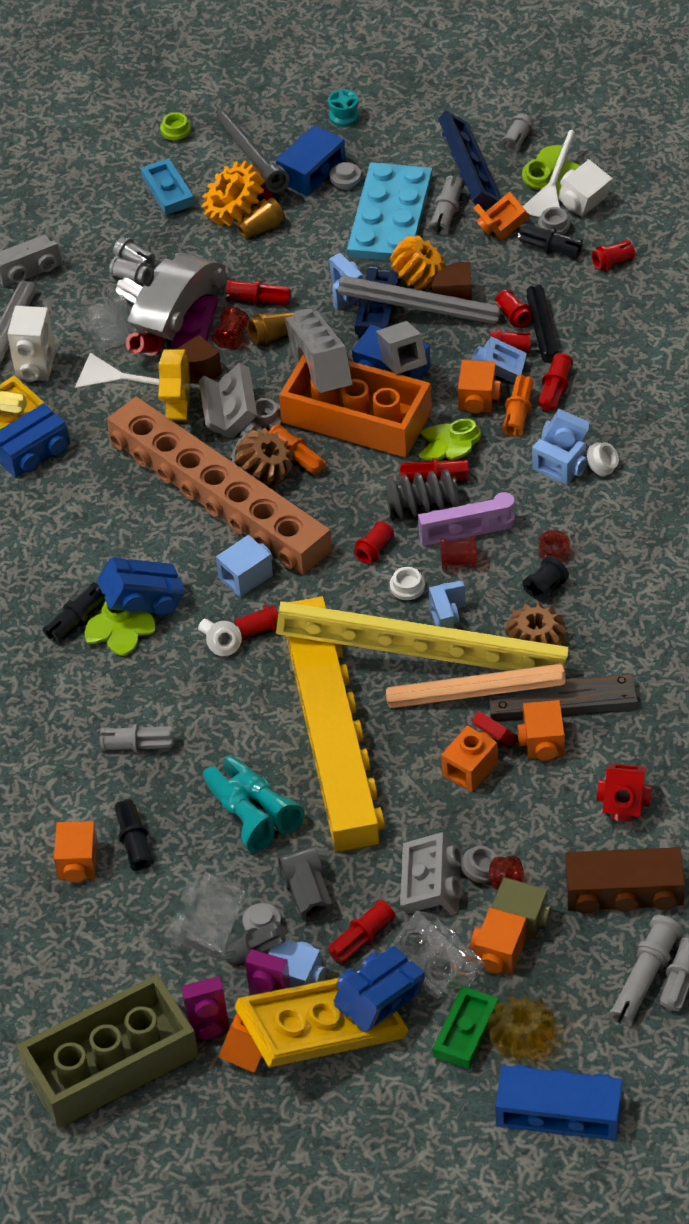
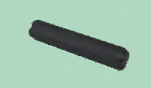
[526,285,560,363]

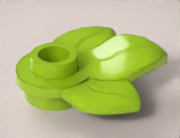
[522,145,580,200]
[419,419,481,461]
[85,601,155,656]

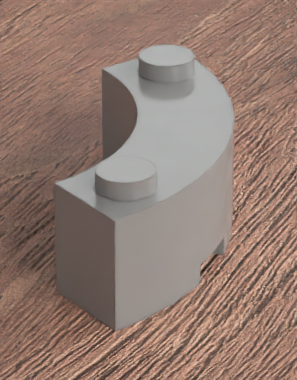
[127,252,226,340]

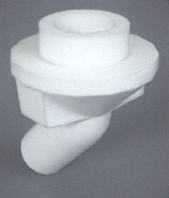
[198,619,242,656]

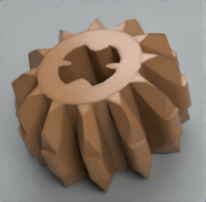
[234,428,294,486]
[505,602,567,646]

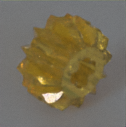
[488,992,555,1062]

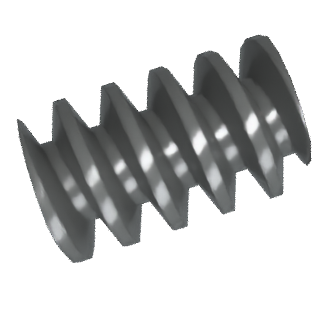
[386,469,459,519]

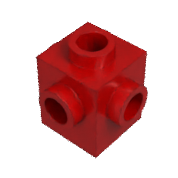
[597,763,652,822]

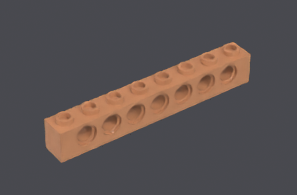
[107,396,332,575]

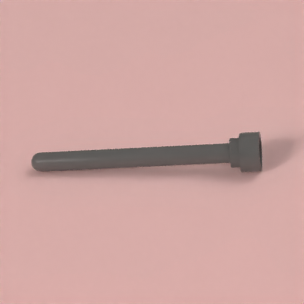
[216,110,289,193]

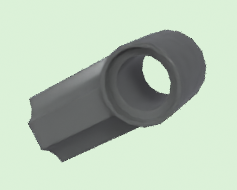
[278,846,333,922]

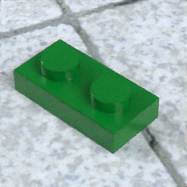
[432,986,499,1070]

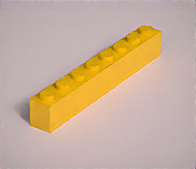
[286,596,385,852]

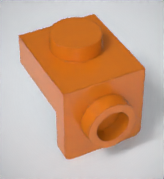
[473,192,531,240]

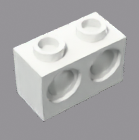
[7,306,56,382]

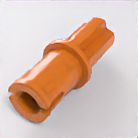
[502,374,534,437]
[269,424,326,475]

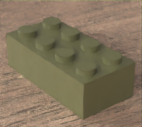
[16,974,199,1129]

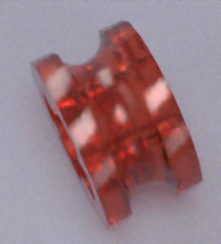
[538,530,570,562]
[489,856,524,891]

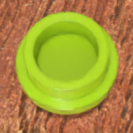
[160,112,191,140]

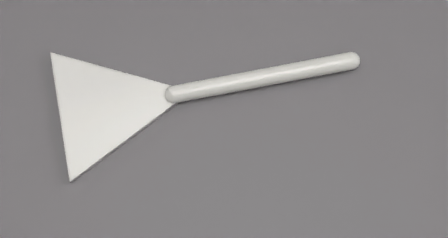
[523,130,575,218]
[75,353,159,388]

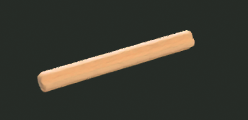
[386,664,566,708]

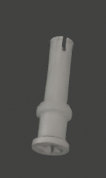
[608,915,684,1027]

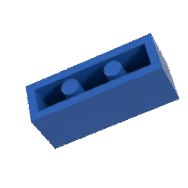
[495,1064,622,1140]

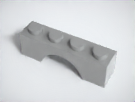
[285,309,352,393]

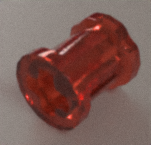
[212,307,249,350]
[440,536,477,569]

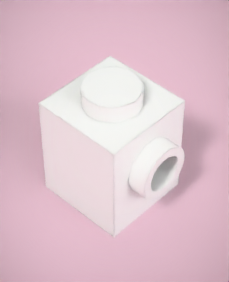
[558,159,613,217]

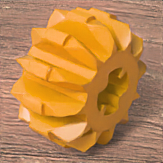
[390,235,446,290]

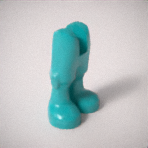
[203,755,305,853]

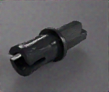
[518,223,583,260]
[114,799,154,871]

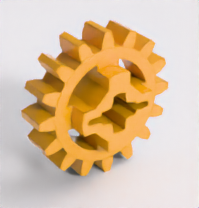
[201,161,265,227]

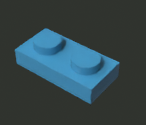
[140,158,195,215]

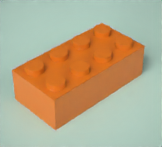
[279,354,432,457]

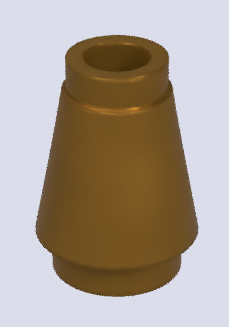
[236,197,285,240]
[247,312,294,346]

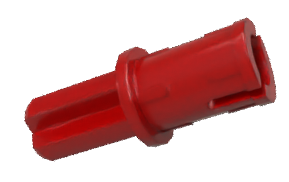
[225,280,292,306]
[538,353,573,412]
[399,458,469,483]
[328,900,396,964]

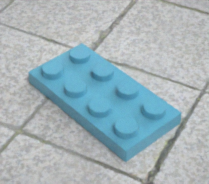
[347,162,432,261]

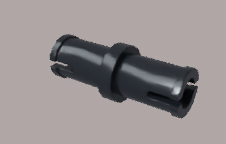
[43,582,105,645]

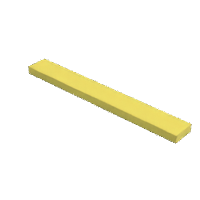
[276,601,568,671]

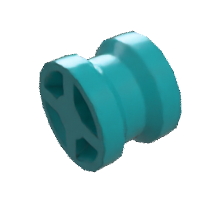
[328,89,359,127]

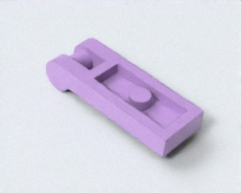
[418,492,515,546]

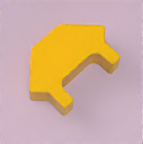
[158,350,190,423]

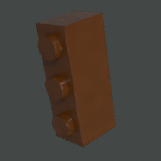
[565,847,685,913]

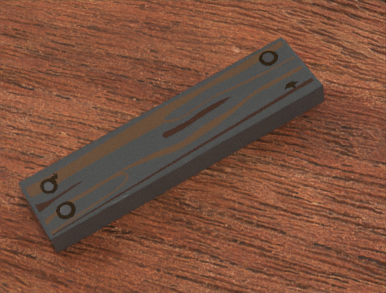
[488,673,637,721]

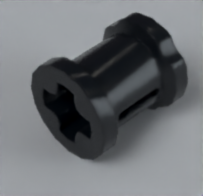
[522,556,569,603]

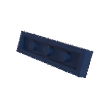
[438,111,501,208]

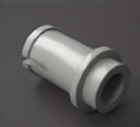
[501,114,534,153]
[113,237,155,267]
[109,256,152,286]

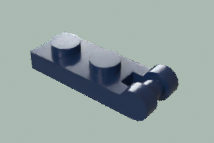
[354,265,401,335]

